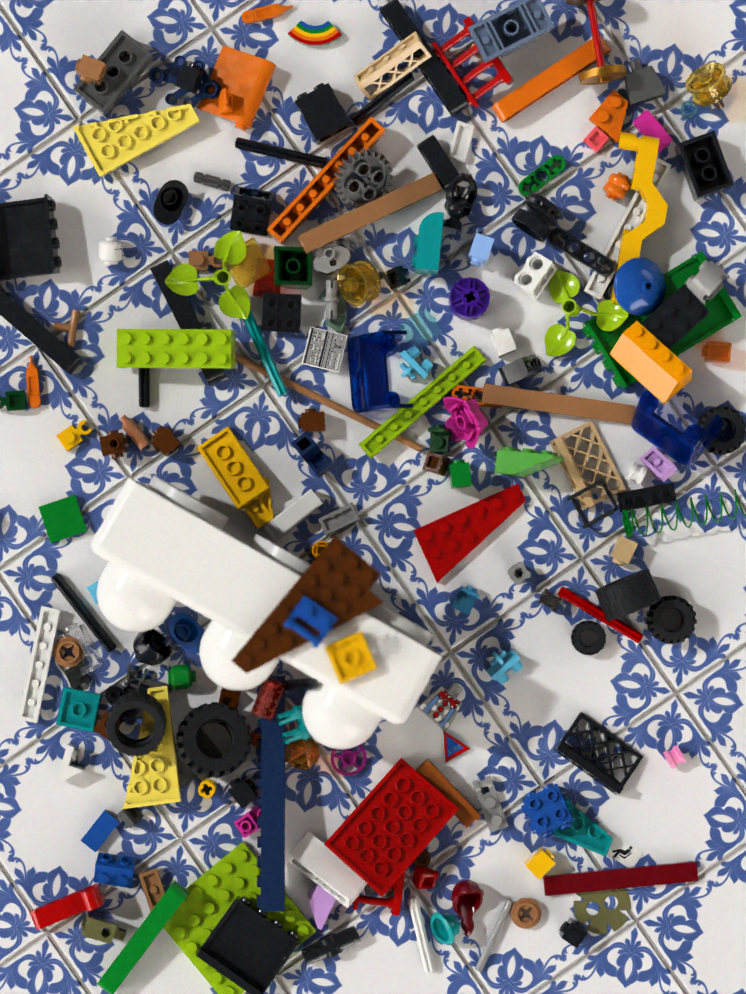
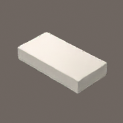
[448,120,476,163]

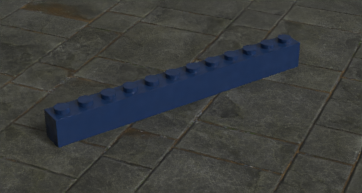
[257,676,286,912]

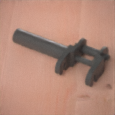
[124,664,172,693]

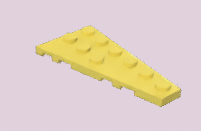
[72,104,200,177]
[123,686,181,809]

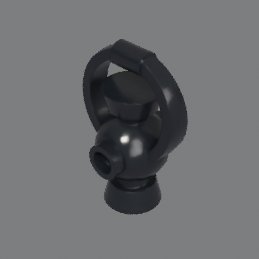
[443,173,477,230]

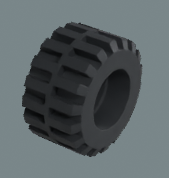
[696,406,746,455]
[646,595,697,644]

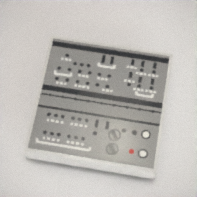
[302,327,348,373]

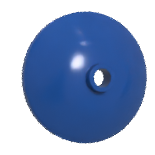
[614,257,666,316]

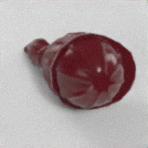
[451,880,484,936]

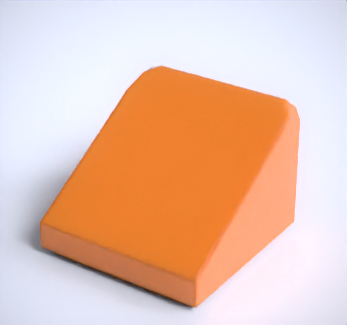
[218,88,233,114]

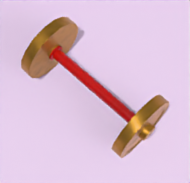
[565,0,627,85]

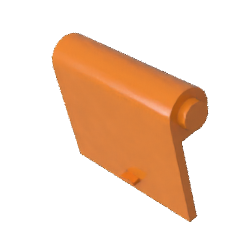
[197,46,276,131]

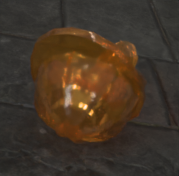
[285,738,320,770]

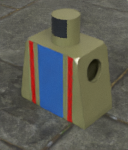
[81,910,127,944]

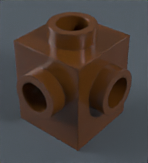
[99,430,130,459]

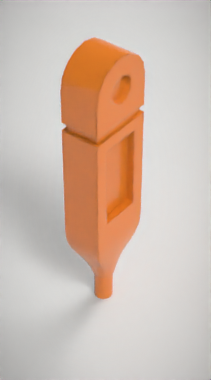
[242,4,293,24]
[26,356,41,408]

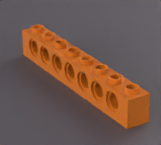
[267,117,385,245]

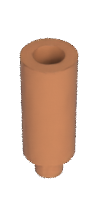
[119,415,151,451]

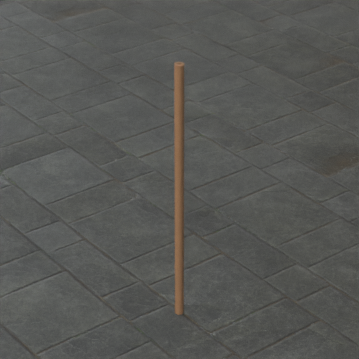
[235,353,423,452]

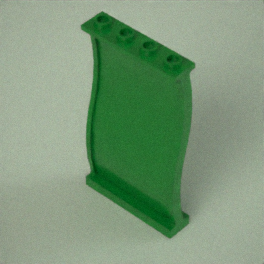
[582,251,742,389]

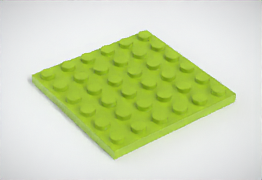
[163,841,317,994]

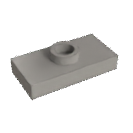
[318,503,361,536]

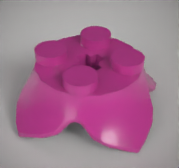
[443,397,488,449]

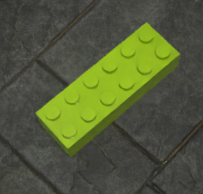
[117,329,236,369]

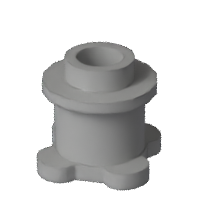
[508,562,531,585]

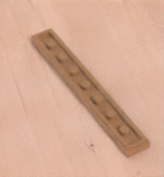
[298,172,442,254]
[481,383,635,425]

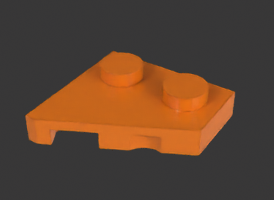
[589,90,628,143]

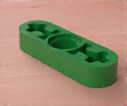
[518,155,566,197]

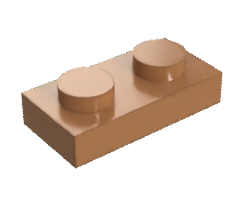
[138,867,165,911]

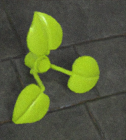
[165,231,250,319]
[545,269,629,357]

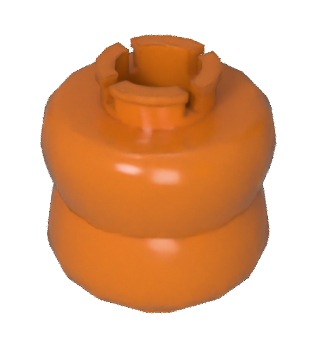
[603,172,631,201]

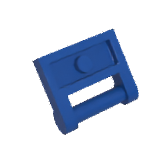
[283,595,338,649]

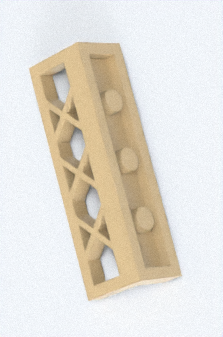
[354,31,432,100]

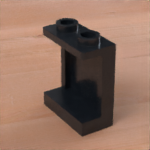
[295,83,351,145]

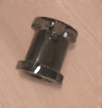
[537,588,562,612]

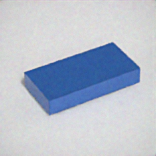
[80,810,120,852]

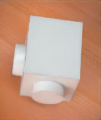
[490,326,517,358]

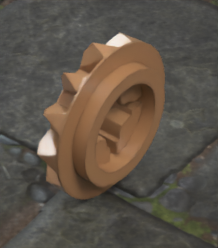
[53,637,84,667]
[511,898,541,929]

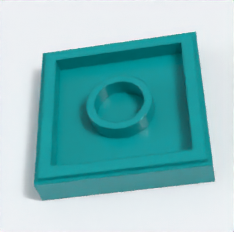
[56,686,102,732]

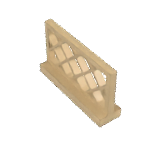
[549,421,626,510]

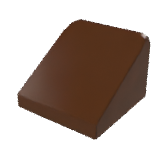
[423,451,450,476]
[218,687,241,709]

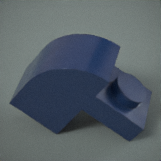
[291,431,334,478]

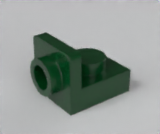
[428,425,451,453]

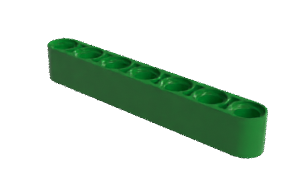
[97,881,190,994]

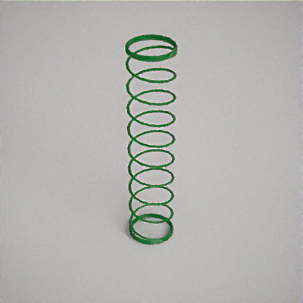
[622,489,746,539]

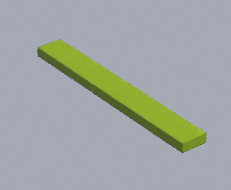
[359,345,487,459]

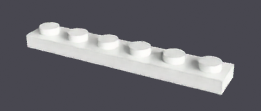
[18,606,61,723]

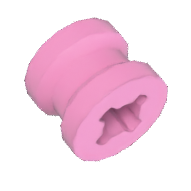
[663,745,686,769]

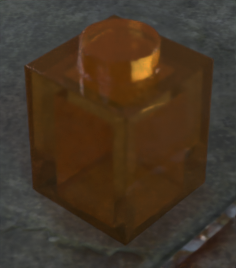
[701,341,732,364]

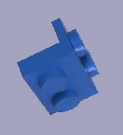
[94,853,136,888]

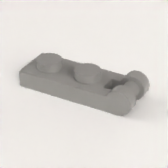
[472,775,508,833]

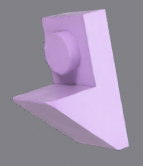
[639,446,678,482]

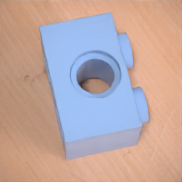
[467,233,494,267]

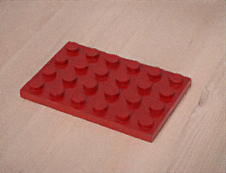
[324,758,459,897]

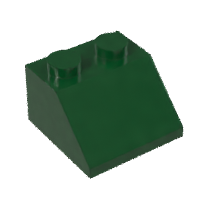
[274,246,312,290]

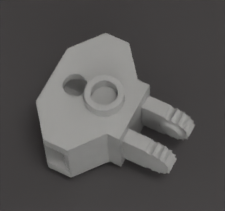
[312,242,351,276]

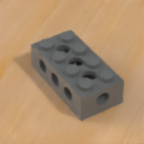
[74,30,154,117]

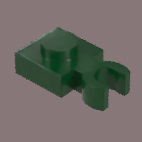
[0,390,27,411]

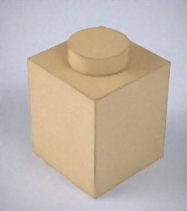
[609,535,638,566]

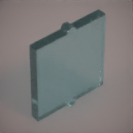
[398,307,443,350]

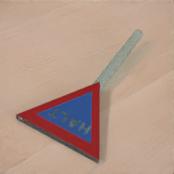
[439,726,470,763]

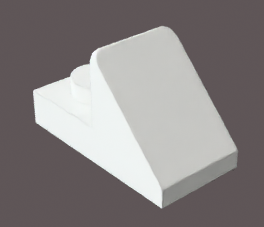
[56,743,86,783]

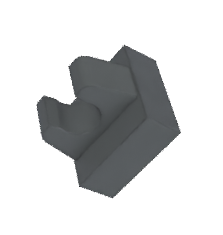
[117,807,144,828]

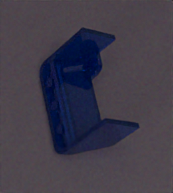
[347,330,413,413]
[631,389,724,467]

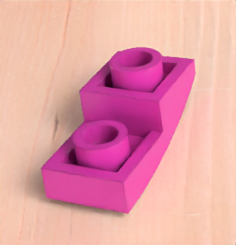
[632,110,673,153]
[234,806,261,838]

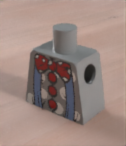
[417,682,463,731]

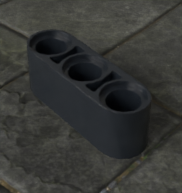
[417,135,462,191]

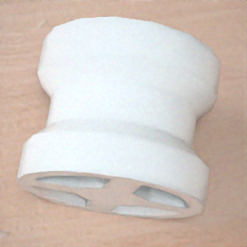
[625,461,648,485]

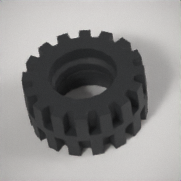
[571,620,606,655]

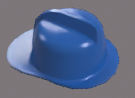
[169,613,205,654]

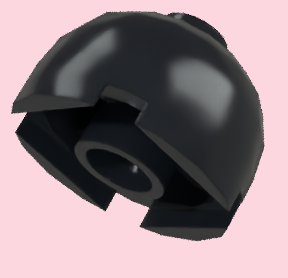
[133,629,172,666]

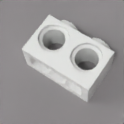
[513,252,557,300]

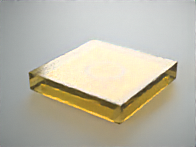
[226,237,273,289]

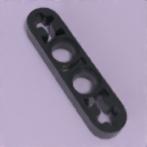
[548,228,614,277]

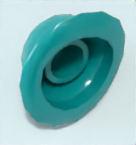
[430,912,460,945]

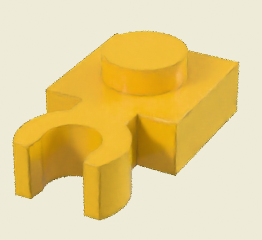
[56,420,93,452]

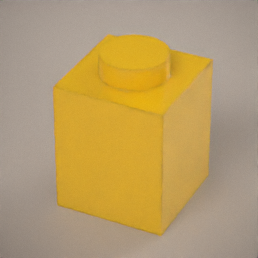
[524,847,556,880]

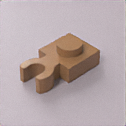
[189,251,222,271]

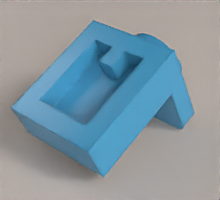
[451,585,480,615]

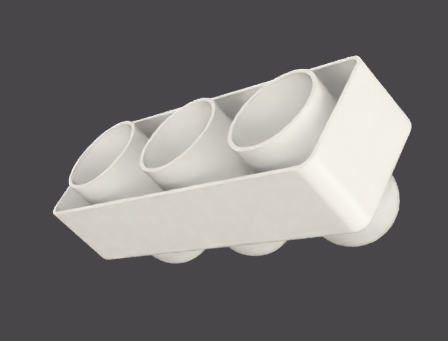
[91,476,442,749]

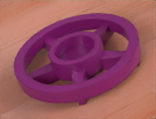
[330,744,367,776]

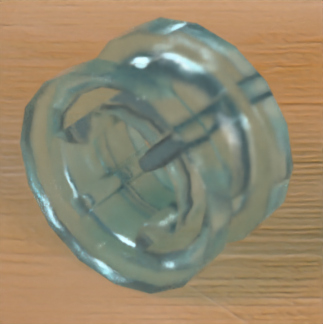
[679,100,698,119]

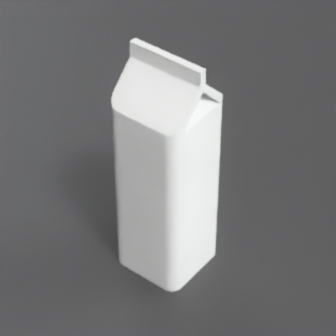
[264,489,323,542]

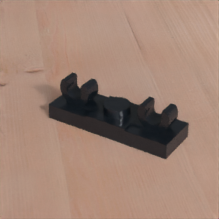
[616,482,677,512]

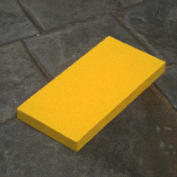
[197,426,271,510]

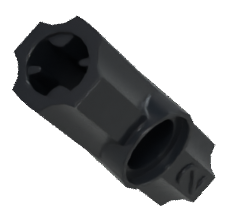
[301,926,361,965]

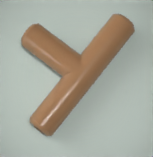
[54,309,80,348]

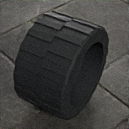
[595,569,661,621]
[106,692,166,757]

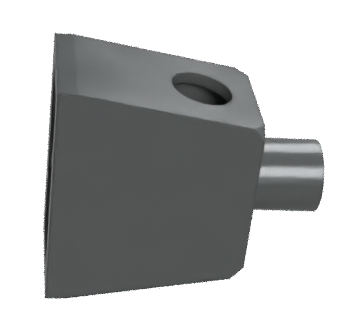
[624,59,666,108]

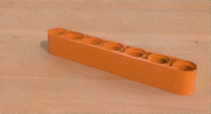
[492,34,611,123]

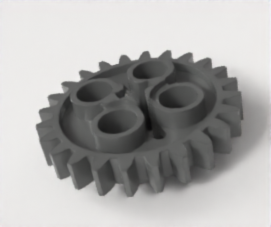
[333,148,394,209]

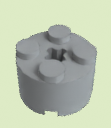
[685,260,730,305]

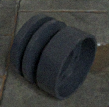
[511,192,563,242]

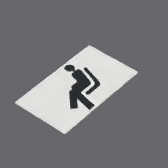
[607,833,643,867]

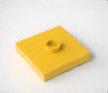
[325,631,378,684]

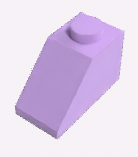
[307,884,336,930]

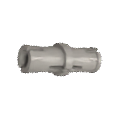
[324,280,339,320]

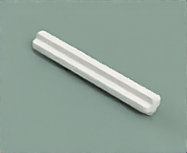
[408,897,435,973]

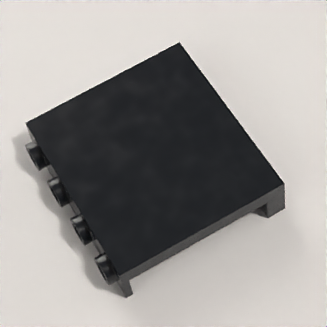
[0,194,62,281]
[196,895,301,994]

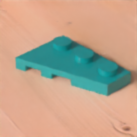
[553,798,613,857]

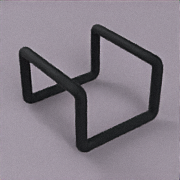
[567,479,619,528]

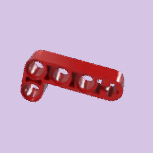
[29,883,106,930]

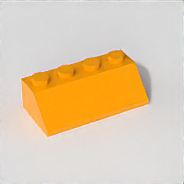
[610,321,692,404]

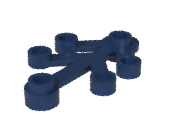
[149,56,221,109]

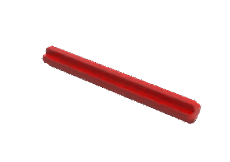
[558,587,643,643]

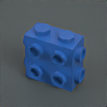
[521,783,575,838]

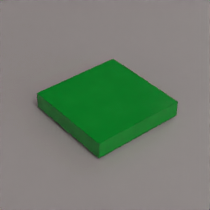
[39,495,88,543]

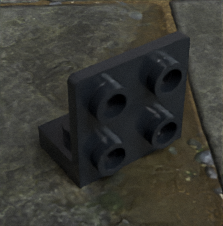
[230,186,275,236]

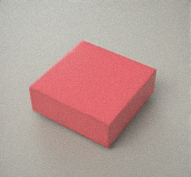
[583,126,610,153]

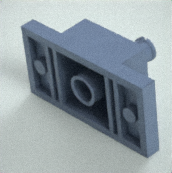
[468,0,555,63]

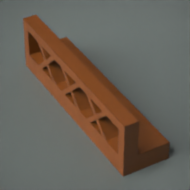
[416,758,482,828]

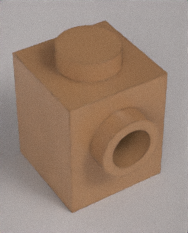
[75,54,107,85]

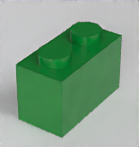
[448,459,472,489]

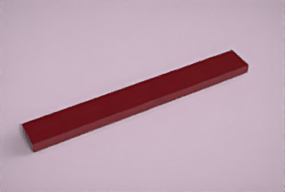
[543,861,698,896]

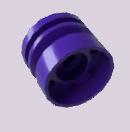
[448,277,490,321]

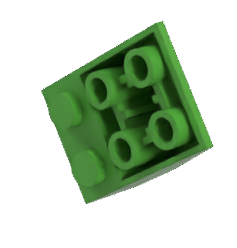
[495,446,564,477]

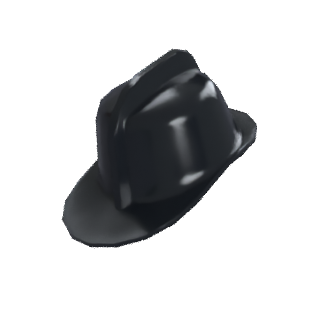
[153,180,188,225]

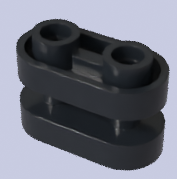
[105,684,141,718]

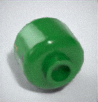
[168,664,196,690]

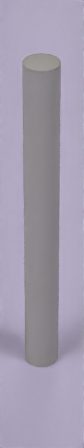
[475,899,514,972]

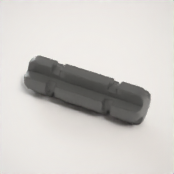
[193,172,231,191]

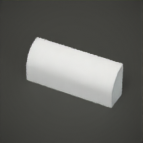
[288,832,367,908]

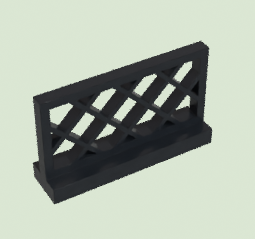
[553,712,643,795]

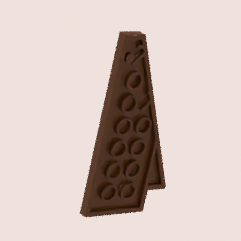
[231,536,383,674]

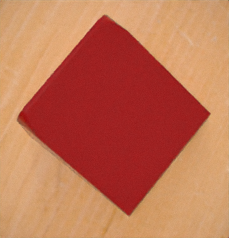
[412,866,439,889]

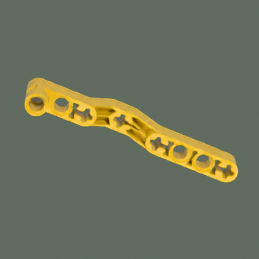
[611,131,668,304]

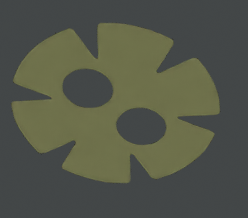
[573,888,631,934]

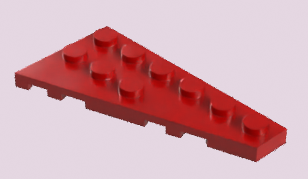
[413,484,526,583]

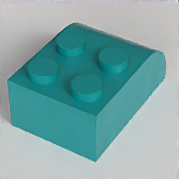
[411,212,444,275]

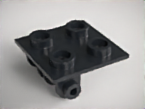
[261,292,302,333]

